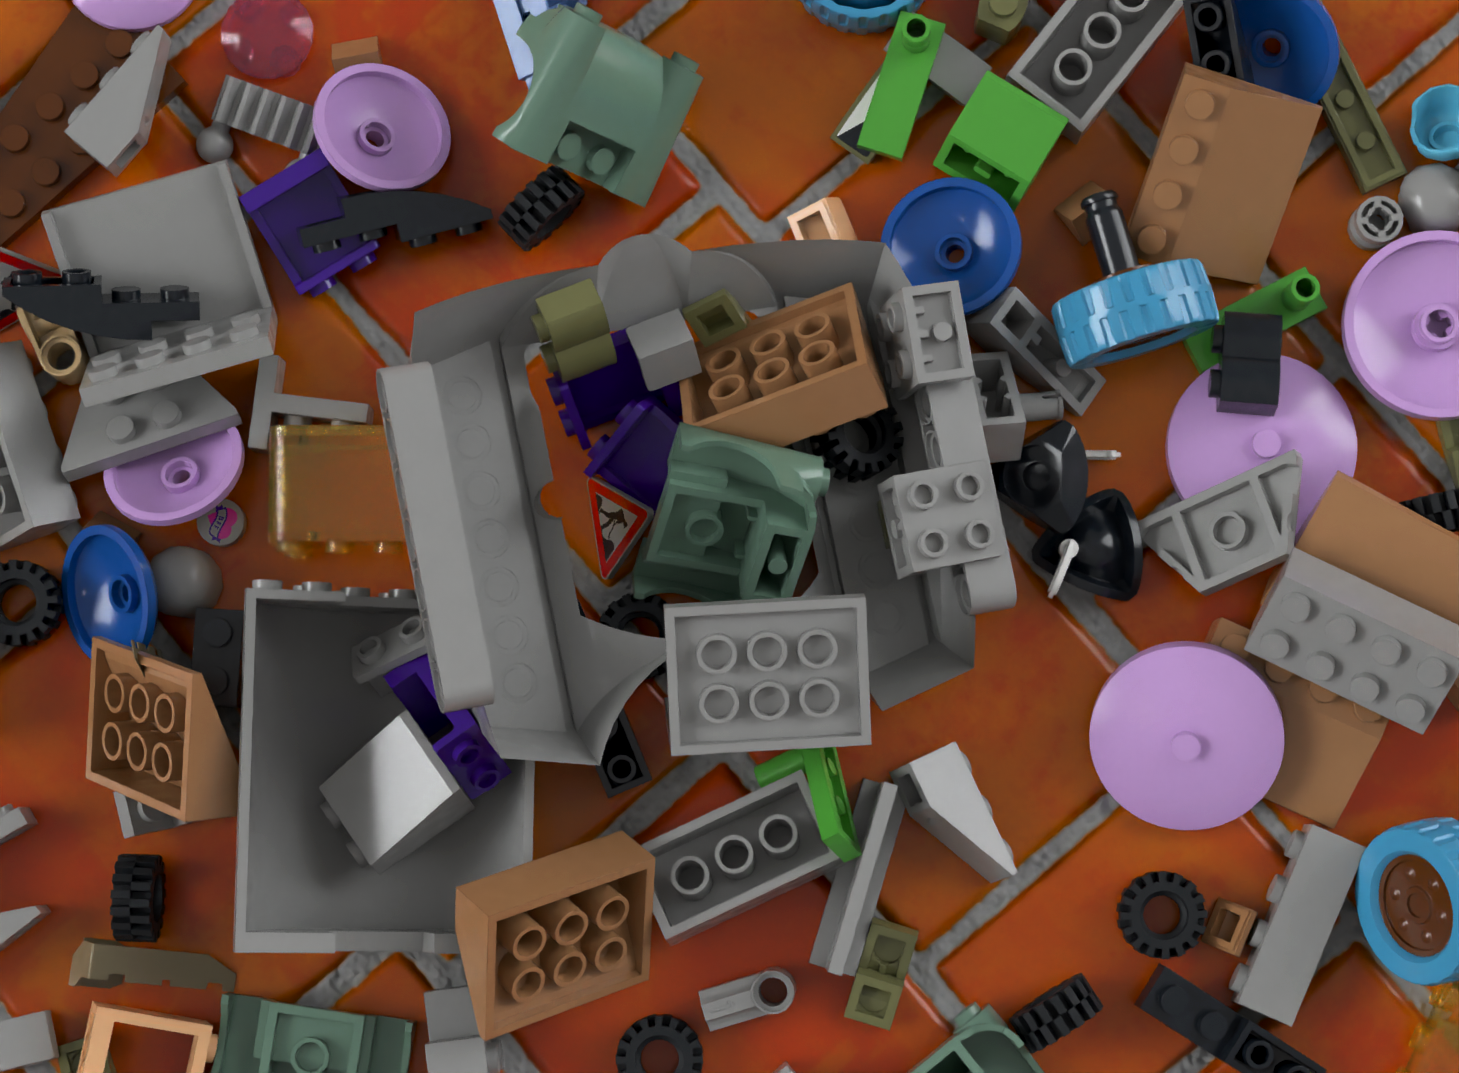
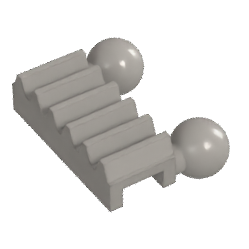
[196,75,320,169]

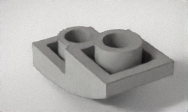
[883,11,992,106]
[0,1010,60,1073]

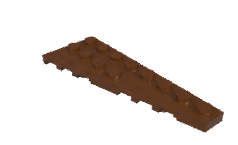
[0,5,188,249]

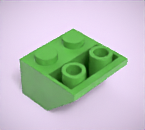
[932,70,1069,212]

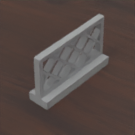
[809,778,905,977]

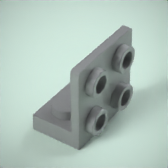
[876,280,975,400]
[877,460,1005,580]

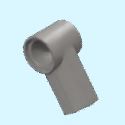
[698,966,796,1032]

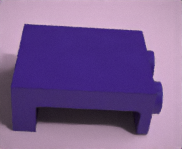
[238,148,380,298]
[545,328,683,450]
[583,394,683,521]
[383,653,512,799]

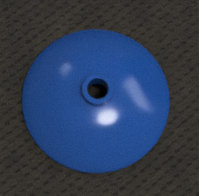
[1234,0,1340,104]
[881,177,1022,316]
[61,524,158,659]

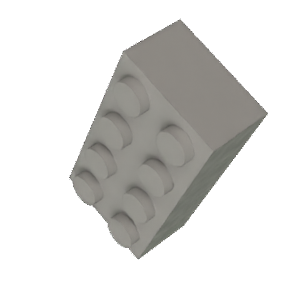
[1005,0,1184,145]
[1244,547,1459,735]
[641,769,845,946]

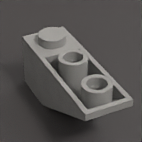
[64,25,172,178]
[889,741,1018,883]

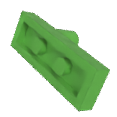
[857,10,946,162]
[1182,267,1328,374]
[754,747,862,863]

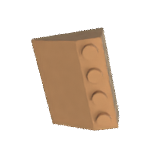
[1128,62,1323,285]
[679,282,888,448]
[1260,470,1459,625]
[1204,617,1389,829]
[85,636,239,822]
[455,830,656,1041]

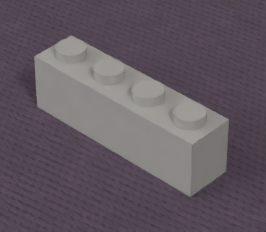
[1228,824,1366,1027]

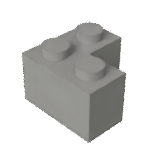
[424,985,504,1073]

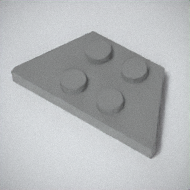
[61,375,243,482]
[1138,449,1303,596]

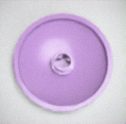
[1341,230,1459,421]
[1165,355,1357,536]
[1089,641,1285,830]

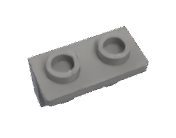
[351,615,427,697]

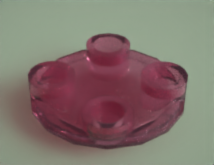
[221,0,313,79]

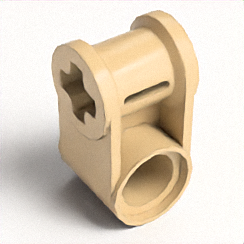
[16,307,90,385]

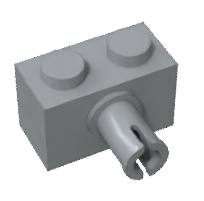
[971,351,1064,463]

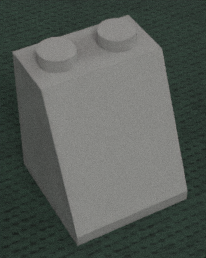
[318,710,475,875]

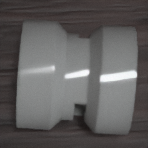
[1347,196,1404,251]

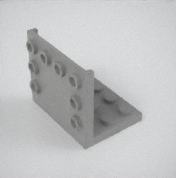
[41,159,278,408]
[663,593,872,756]

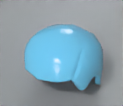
[1410,83,1459,161]

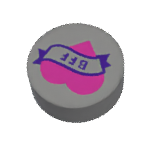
[197,499,247,547]

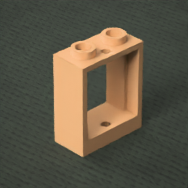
[77,1001,218,1073]

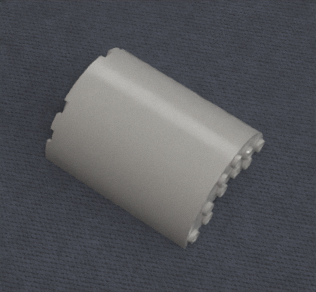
[233,579,535,954]

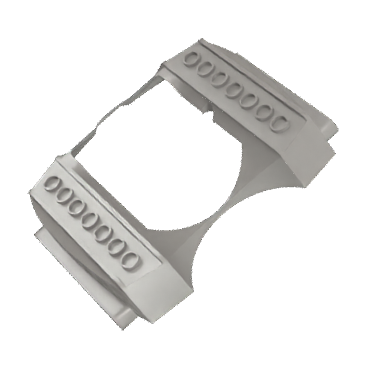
[376,234,1017,766]

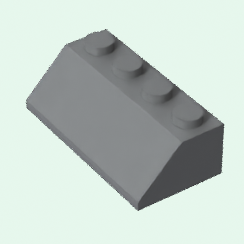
[0,340,81,552]

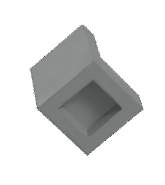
[626,308,702,391]

